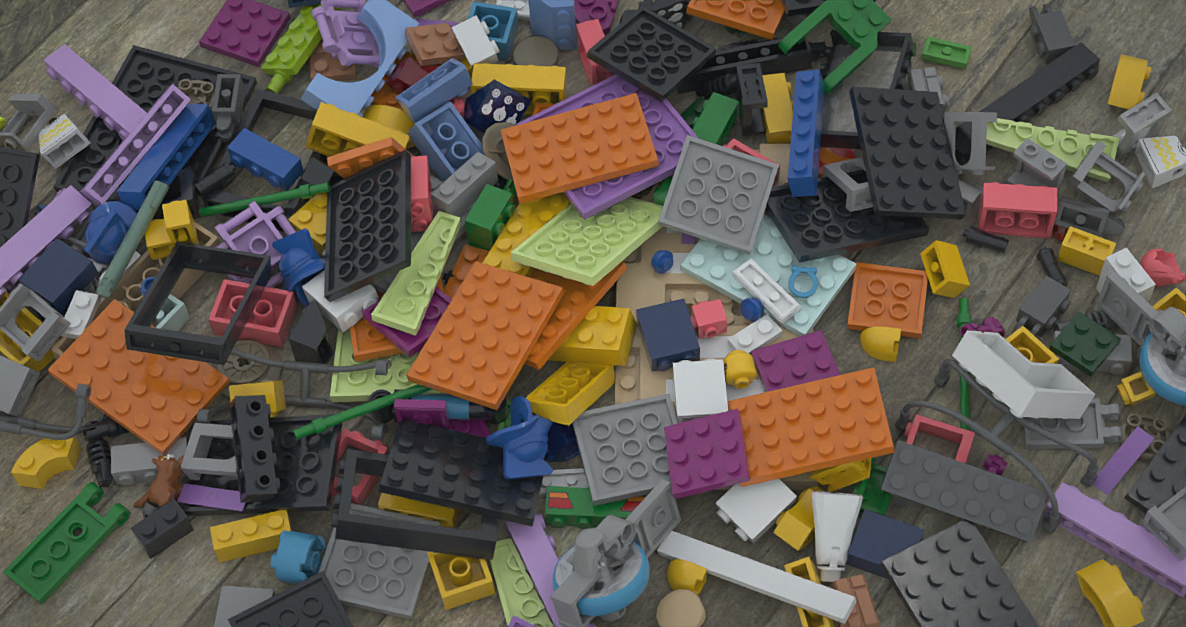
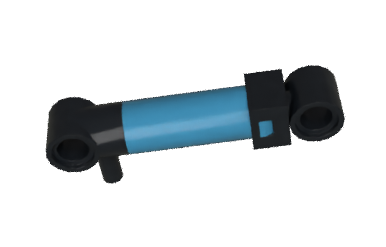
[368,389,509,424]

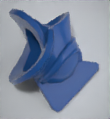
[84,201,141,264]
[272,228,325,307]
[486,396,553,480]

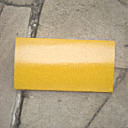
[526,361,615,425]

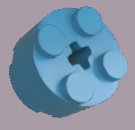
[271,530,326,585]

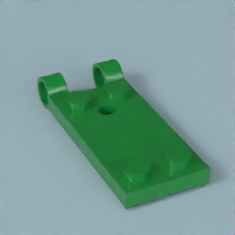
[3,482,131,605]

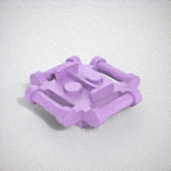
[311,0,380,67]
[214,201,296,288]

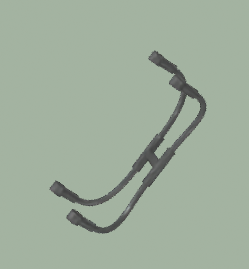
[197,348,392,441]
[895,359,1098,535]
[0,384,107,440]

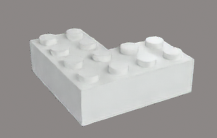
[952,330,1095,420]

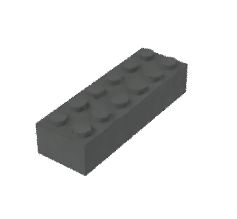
[879,440,1048,543]

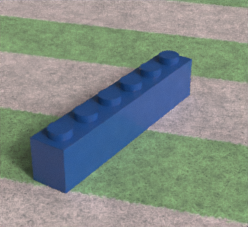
[788,69,824,197]
[117,104,216,211]

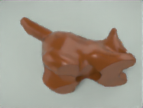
[133,454,184,508]

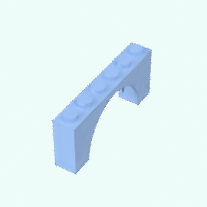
[300,0,419,117]

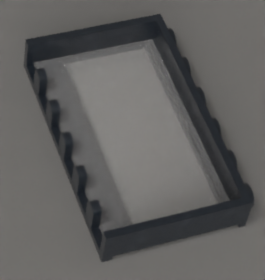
[820,30,916,150]

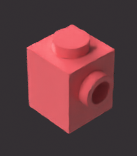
[690,299,727,339]

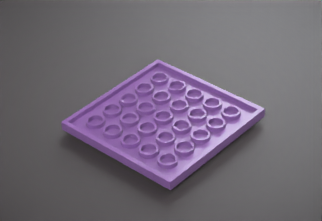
[516,75,699,220]

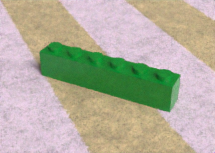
[652,92,739,206]

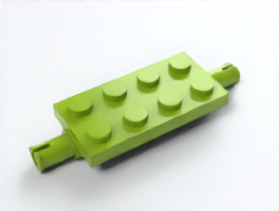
[261,4,342,94]

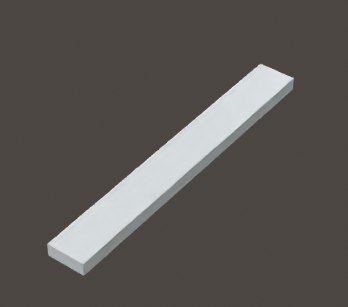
[657,531,857,624]

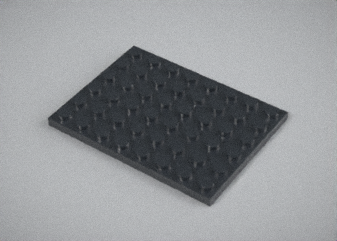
[53,45,257,213]

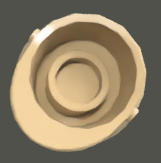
[656,589,706,627]

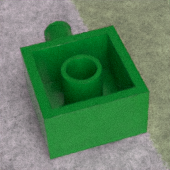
[465,180,517,251]

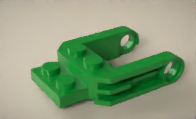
[778,0,892,96]

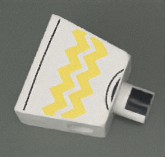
[39,114,90,169]
[1135,136,1186,188]

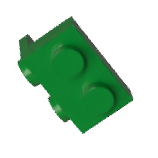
[853,457,892,516]

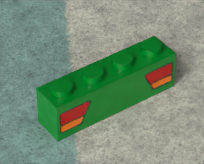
[545,486,647,529]

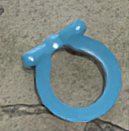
[788,265,818,298]

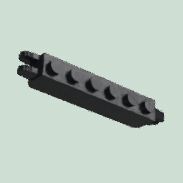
[677,38,827,94]

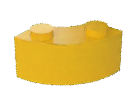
[1108,54,1152,109]
[362,105,415,149]
[11,436,82,489]
[773,486,825,551]
[1076,559,1144,627]

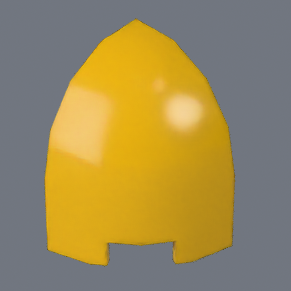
[860,326,901,362]
[666,559,707,597]

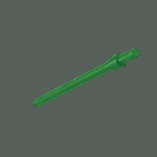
[197,182,331,219]
[957,298,972,431]
[293,384,433,440]

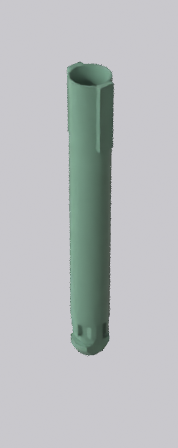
[96,180,169,299]

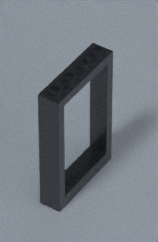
[202,89,328,232]
[124,241,272,365]
[331,449,498,560]

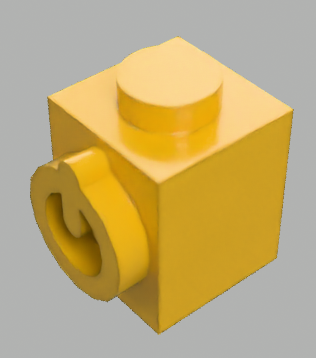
[1116,372,1156,407]

